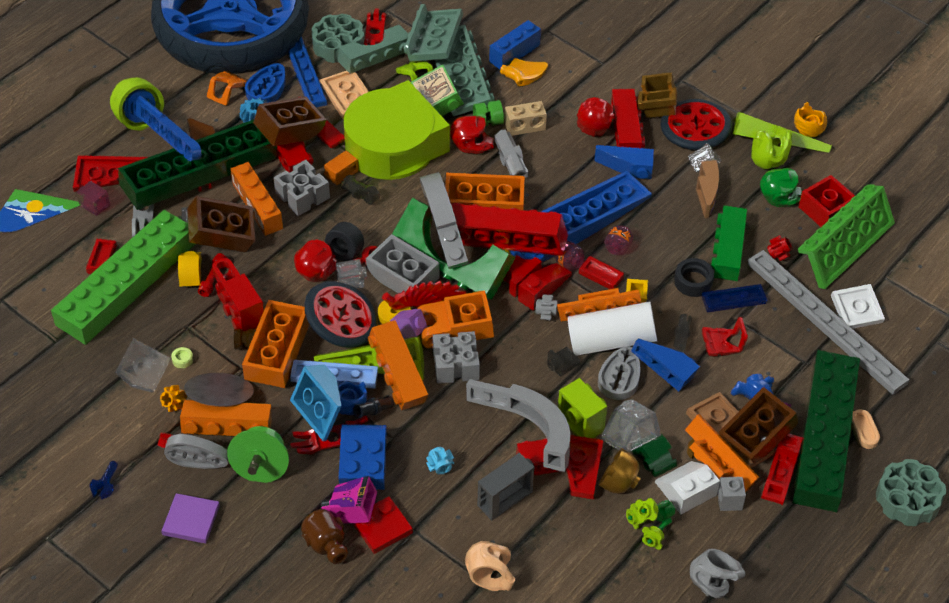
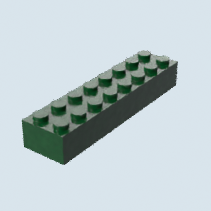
[118,119,277,210]
[792,350,860,513]

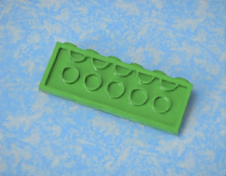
[798,184,895,289]

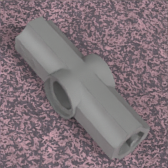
[494,130,528,178]

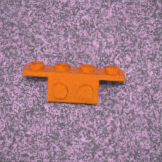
[557,288,642,322]
[685,414,759,493]

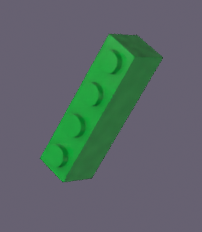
[711,206,747,281]

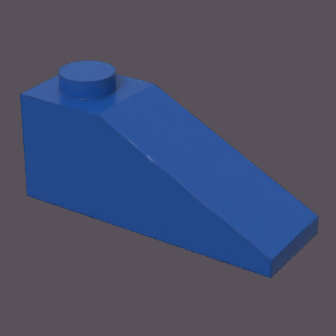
[595,145,654,179]
[631,338,700,392]

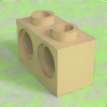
[505,101,547,136]

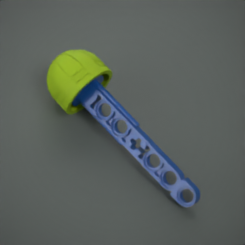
[110,77,201,161]

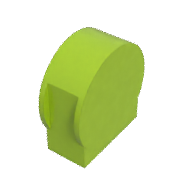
[344,80,450,180]

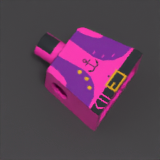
[321,476,377,523]

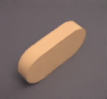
[851,409,880,449]

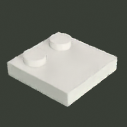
[831,284,885,329]

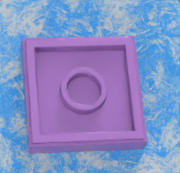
[162,493,220,544]

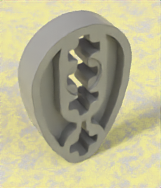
[598,346,640,400]
[164,434,228,469]

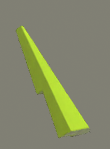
[732,112,832,153]
[314,336,424,380]

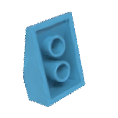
[290,365,341,441]

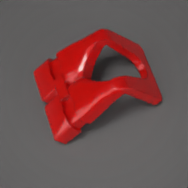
[701,317,748,356]

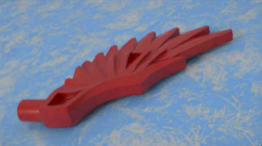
[382,281,466,310]

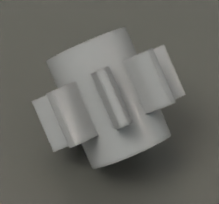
[536,295,558,320]

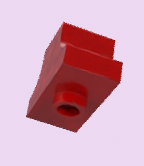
[503,255,542,298]

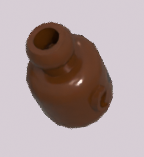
[301,509,348,564]

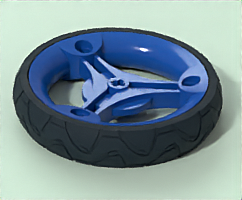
[151,0,309,74]

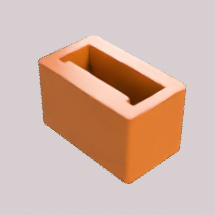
[324,150,359,185]

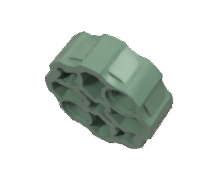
[312,14,365,63]
[876,459,946,526]

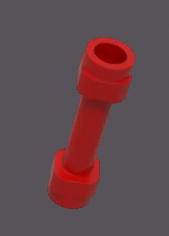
[198,253,227,297]

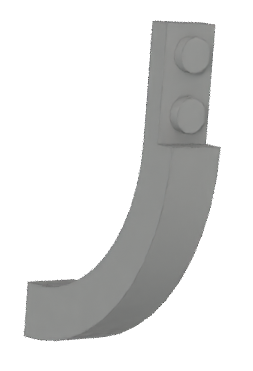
[420,172,468,269]
[466,379,570,472]

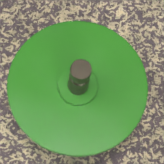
[227,426,289,483]

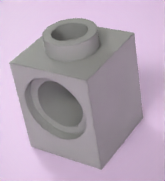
[717,477,746,511]

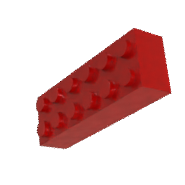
[451,202,568,256]

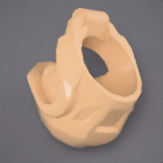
[465,541,515,591]

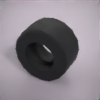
[325,222,364,261]

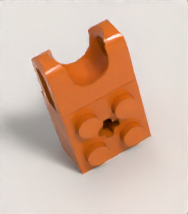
[417,290,494,348]

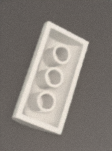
[568,302,657,356]

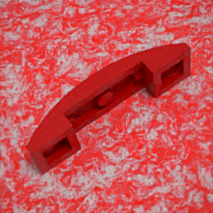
[761,433,803,505]

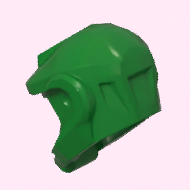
[760,168,802,207]

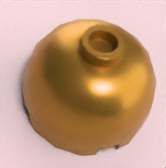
[599,448,640,494]

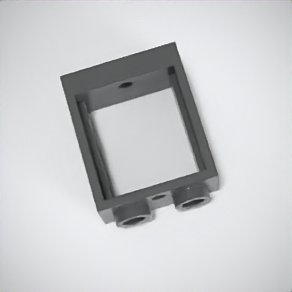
[477,453,534,521]

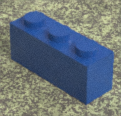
[489,20,541,69]

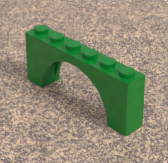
[392,197,516,300]

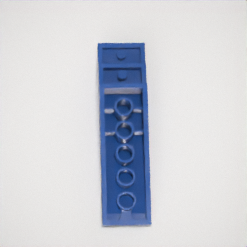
[509,171,652,262]

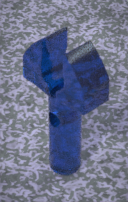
[90,461,118,500]

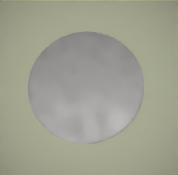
[184,373,254,406]

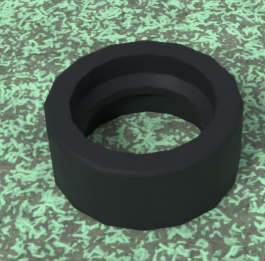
[674,258,714,297]

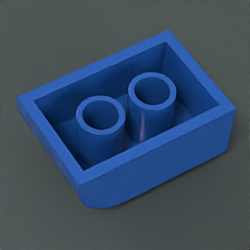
[339,425,387,490]

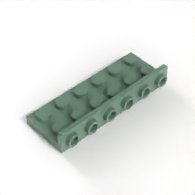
[435,25,495,117]

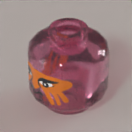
[604,226,634,255]
[555,241,585,271]

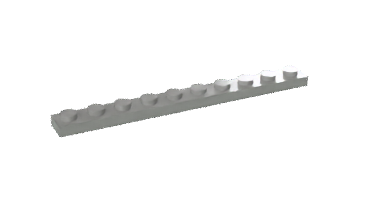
[748,250,909,395]

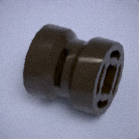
[234,328,256,350]

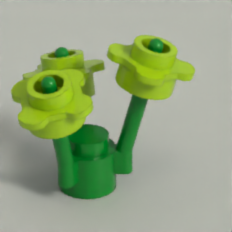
[626,498,675,550]

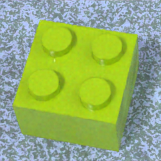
[558,378,607,438]

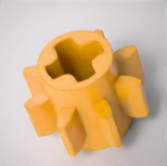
[160,385,187,412]

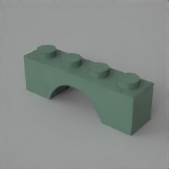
[338,25,408,74]

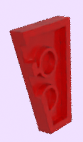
[566,435,603,499]

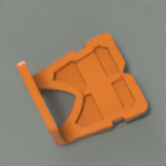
[206,71,248,105]

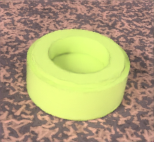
[171,347,193,368]

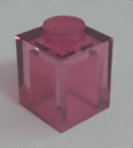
[76,181,110,216]

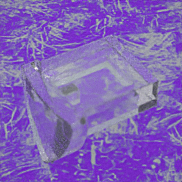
[688,143,721,173]

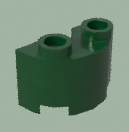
[630,432,677,478]

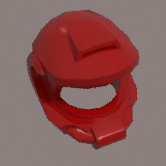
[577,97,614,136]
[450,116,494,154]
[294,239,337,282]

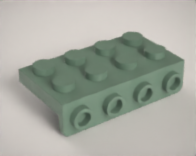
[404,4,463,61]

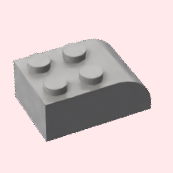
[366,234,439,294]

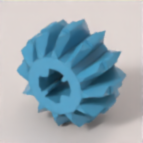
[239,97,267,123]

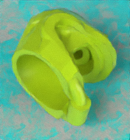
[751,128,792,169]

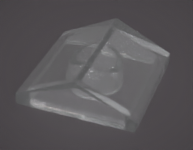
[115,338,171,393]

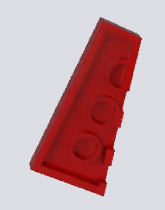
[73,155,148,192]

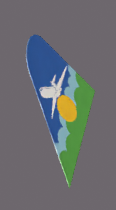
[0,189,85,232]

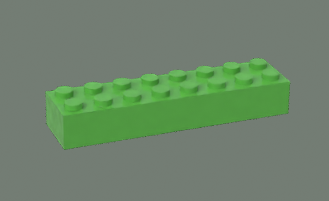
[51,210,195,345]

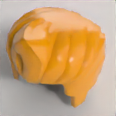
[794,102,827,137]

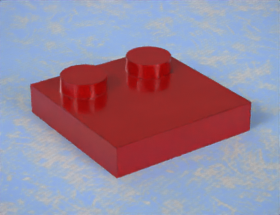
[352,496,413,554]

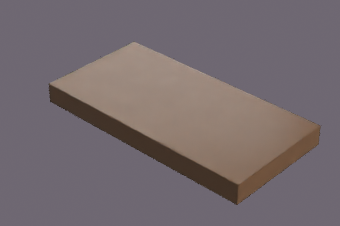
[686,392,776,468]

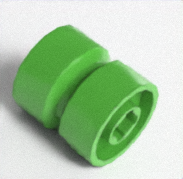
[473,100,504,127]

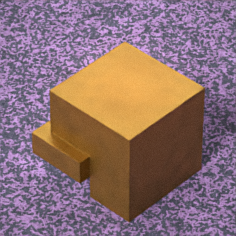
[638,72,677,118]

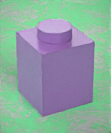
[390,309,428,338]

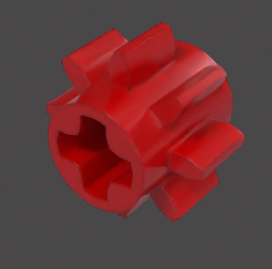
[767,235,793,261]

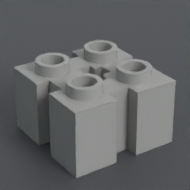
[274,160,330,216]
[433,331,480,384]

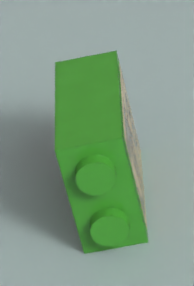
[411,64,464,116]

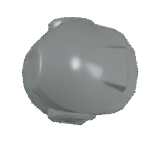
[689,549,745,598]

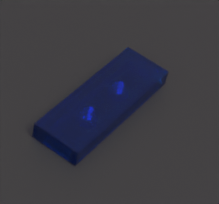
[702,284,767,313]

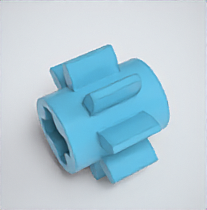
[426,447,454,475]

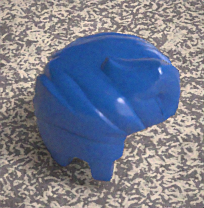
[338,381,367,416]

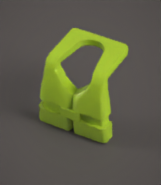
[396,61,433,81]

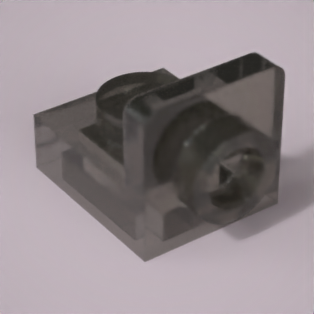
[547,346,580,377]

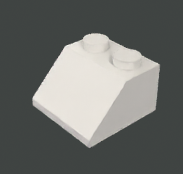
[655,461,720,515]

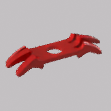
[364,8,387,45]
[290,416,368,454]

